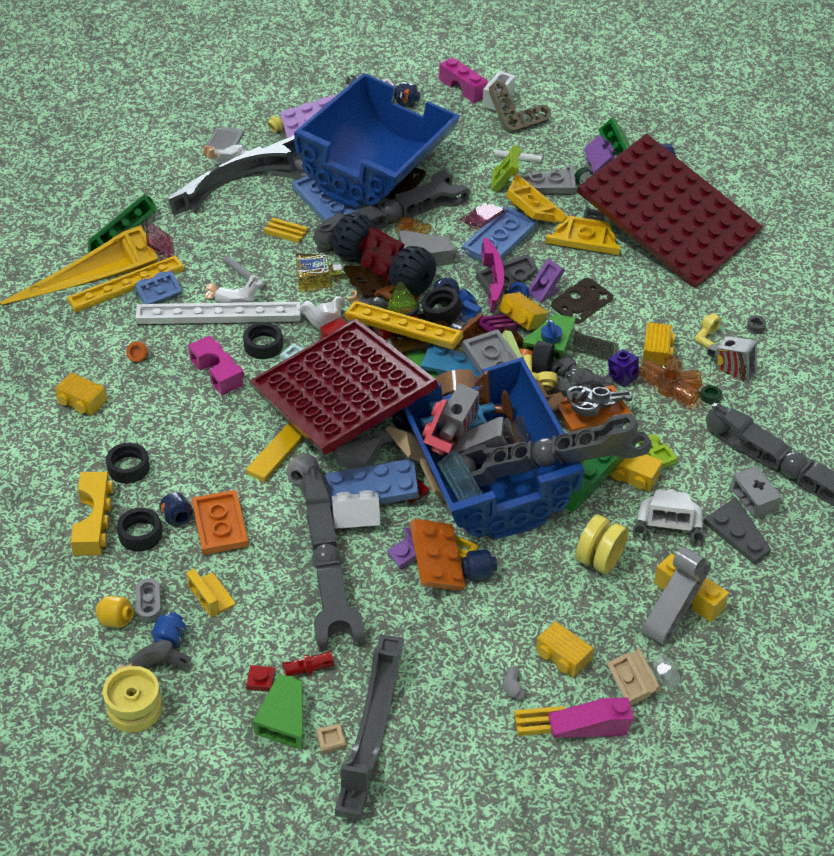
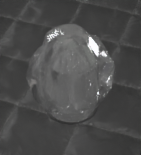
[648,653,682,690]

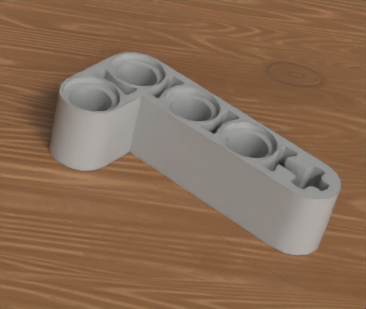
[642,547,711,646]

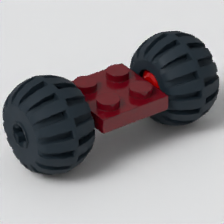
[331,213,437,295]

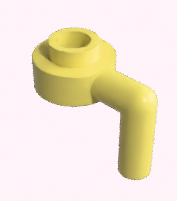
[695,313,722,348]
[523,354,557,391]

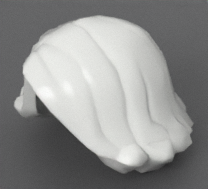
[298,296,345,330]

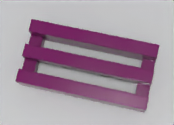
[478,314,520,333]

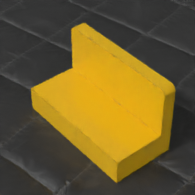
[186,569,235,617]

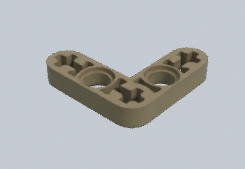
[489,81,551,132]

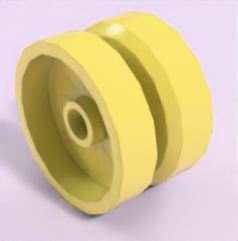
[575,514,629,575]
[102,666,163,733]

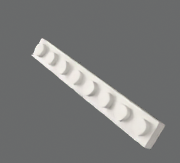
[135,302,301,324]

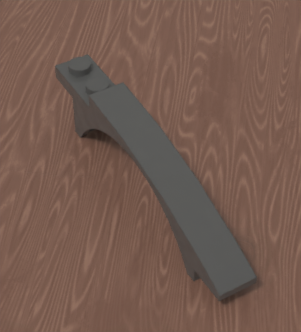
[167,136,299,215]
[335,634,405,821]

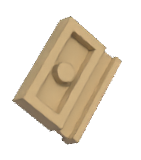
[607,647,662,706]

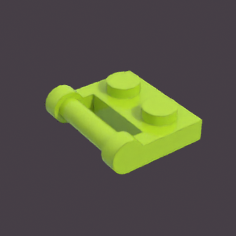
[491,145,522,192]

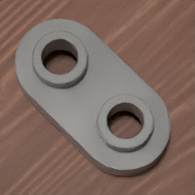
[136,578,161,622]

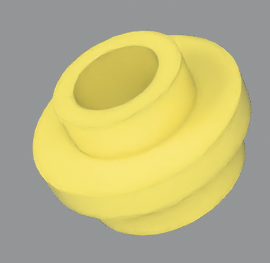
[267,116,284,133]

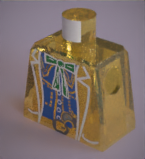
[296,253,342,292]

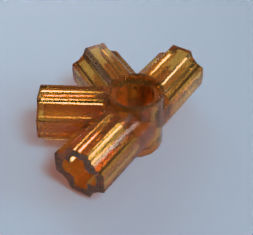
[638,356,703,407]

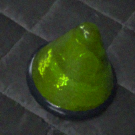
[385,282,420,316]

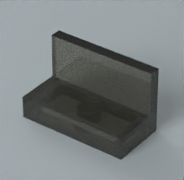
[572,332,619,361]

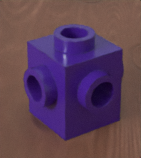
[608,349,639,387]

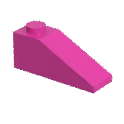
[548,697,634,738]

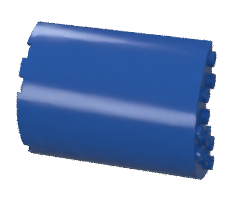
[294,73,460,207]
[402,357,584,539]

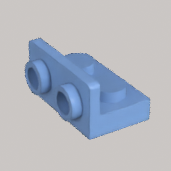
[134,270,183,304]

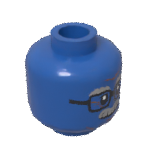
[151,612,187,648]

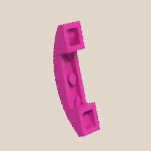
[481,238,504,313]

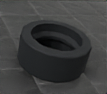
[421,287,462,323]
[243,322,283,359]
[532,341,555,373]
[106,442,150,484]
[117,508,163,552]

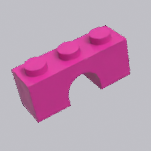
[439,57,488,103]
[188,335,244,396]

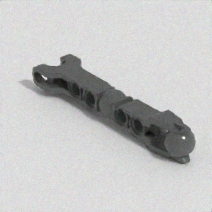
[313,170,470,252]
[706,403,834,506]
[448,414,652,488]
[300,466,365,651]

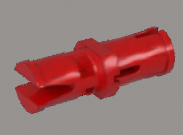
[282,651,334,676]

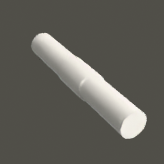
[494,149,542,163]

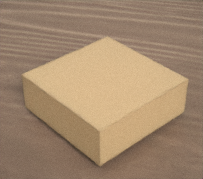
[315,724,347,754]

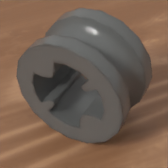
[746,316,766,334]

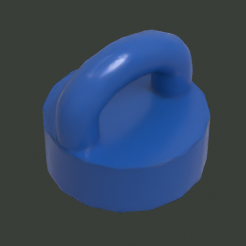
[508,282,529,298]
[459,288,477,304]
[541,320,562,343]

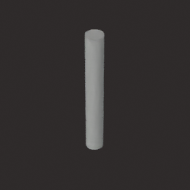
[223,255,267,291]

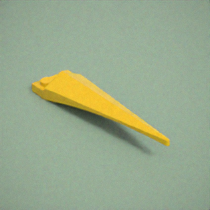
[0,225,158,305]

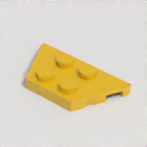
[505,174,569,223]
[545,216,620,255]

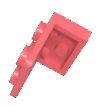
[422,399,456,455]

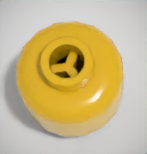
[96,596,134,628]

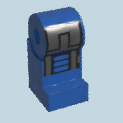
[448,300,482,330]

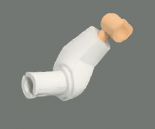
[203,145,249,164]
[205,275,262,303]

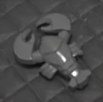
[551,357,613,396]
[567,386,633,417]

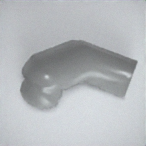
[502,666,526,701]

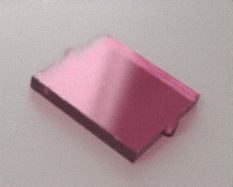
[460,203,505,228]
[145,221,175,258]

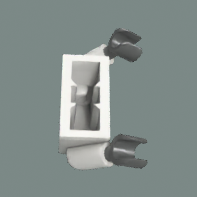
[633,489,705,547]

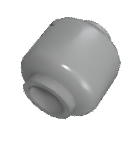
[286,453,319,486]

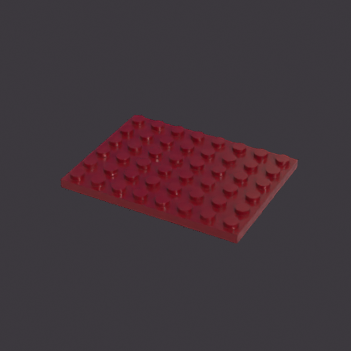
[576,133,763,288]
[250,319,439,455]

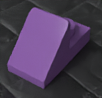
[529,259,565,302]
[387,527,417,570]

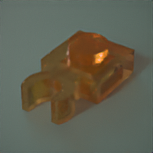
[396,217,432,234]

